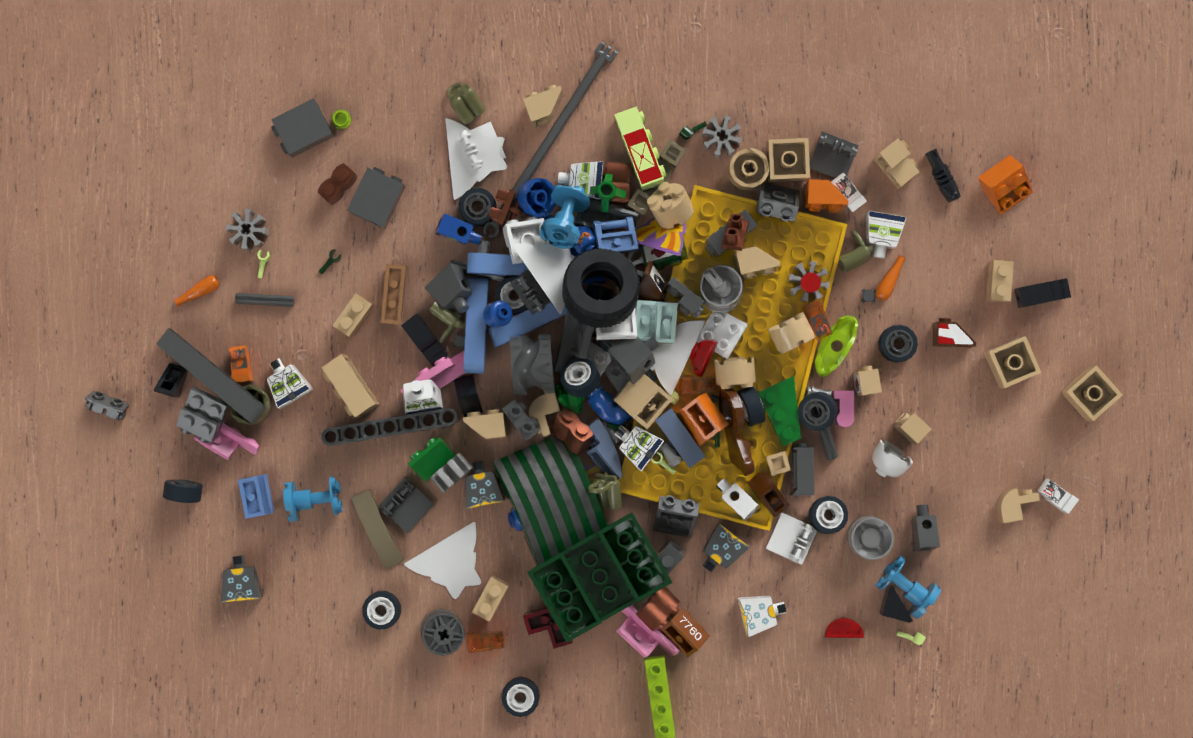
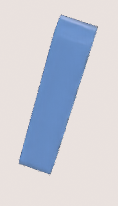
[467,253,528,277]
[464,277,489,374]
[487,302,567,348]

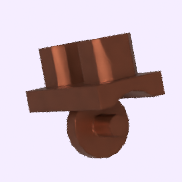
[488,189,524,227]
[721,214,749,251]

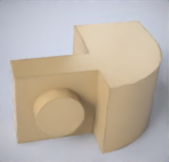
[529,393,560,437]
[997,488,1040,523]

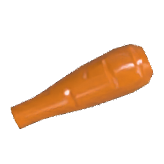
[875,255,905,301]
[174,275,220,306]

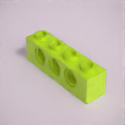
[644,655,676,738]

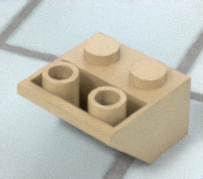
[523,85,563,128]
[733,246,781,280]
[613,374,673,429]
[463,409,508,439]

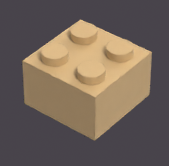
[766,138,810,183]
[984,336,1041,389]
[1061,365,1123,422]

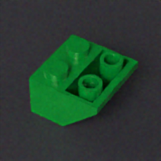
[408,437,457,482]

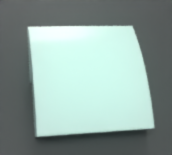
[635,300,678,343]

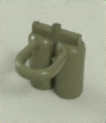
[446,83,486,124]
[838,230,874,273]
[429,301,464,343]
[588,472,623,510]

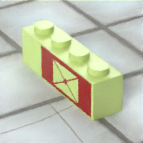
[614,106,666,191]

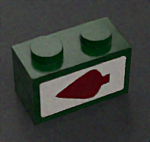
[640,238,688,271]

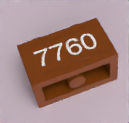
[661,607,710,657]

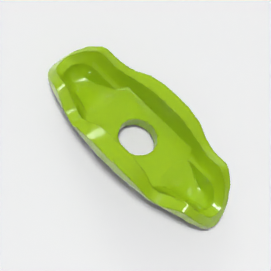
[815,316,858,377]

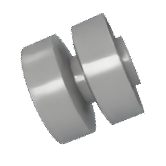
[700,265,743,313]
[847,516,894,560]

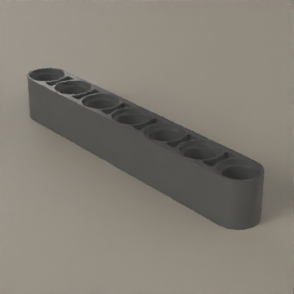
[156,328,267,424]
[321,408,458,446]

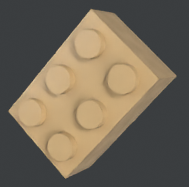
[321,354,380,418]

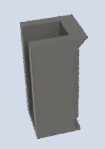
[790,443,814,496]

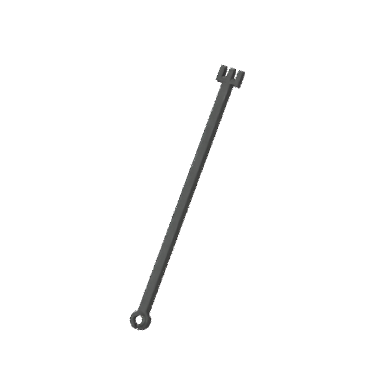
[483,41,618,239]

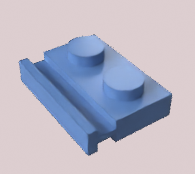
[238,474,275,519]

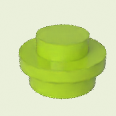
[331,110,351,130]

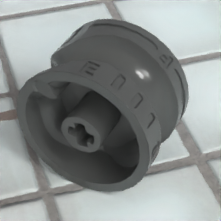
[510,334,555,396]

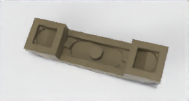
[627,140,686,216]
[352,489,404,569]

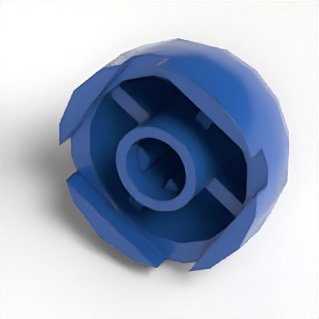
[517,178,556,218]

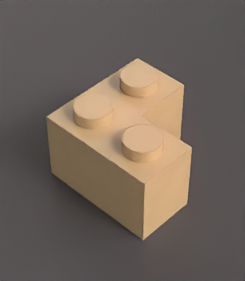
[874,138,919,189]

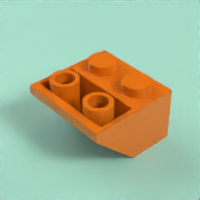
[978,155,1033,215]
[804,179,848,213]
[676,392,729,447]

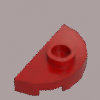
[690,339,718,377]
[824,617,864,638]

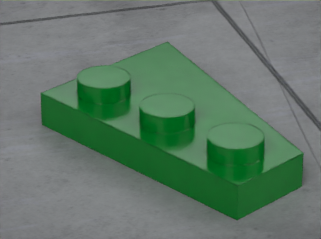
[757,376,801,447]

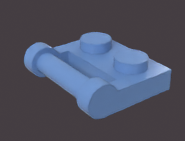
[592,216,639,253]

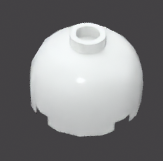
[872,440,913,477]

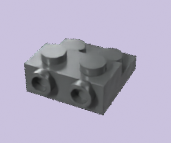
[756,182,800,222]
[667,277,705,318]
[176,387,229,443]
[502,399,540,441]
[653,495,699,538]

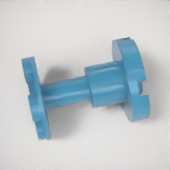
[539,185,590,249]
[283,476,343,522]
[875,556,941,619]

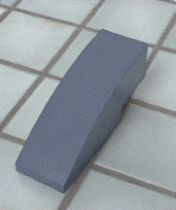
[655,408,706,468]
[587,418,622,479]

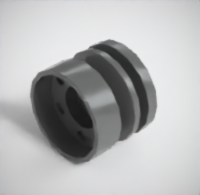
[420,608,464,656]

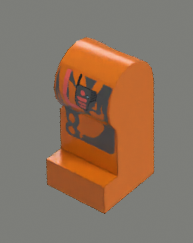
[229,345,253,383]

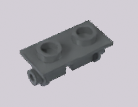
[85,391,130,421]

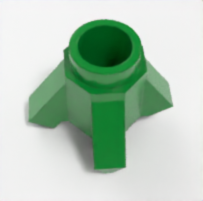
[589,174,626,212]
[555,384,585,414]

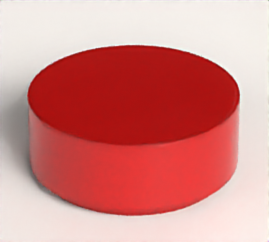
[800,272,821,293]

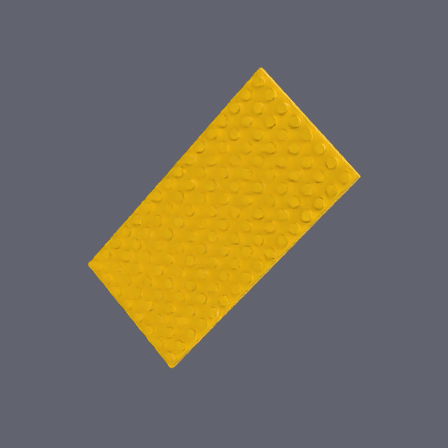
[619,185,848,531]

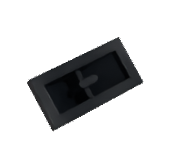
[154,363,188,398]
[454,374,483,417]
[879,584,913,623]

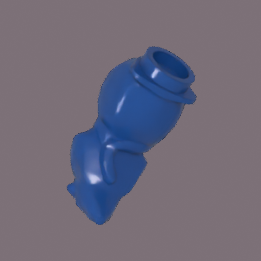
[587,385,633,425]

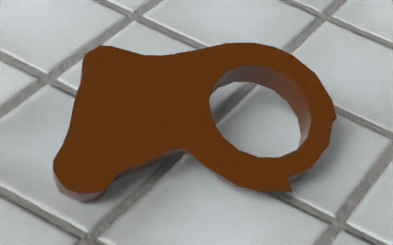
[719,388,755,476]

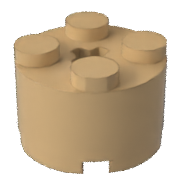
[728,148,769,191]
[647,182,694,229]
[768,312,815,354]
[714,357,756,389]

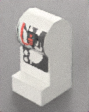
[831,173,867,212]
[1037,478,1079,514]

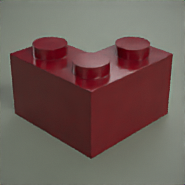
[523,607,573,649]

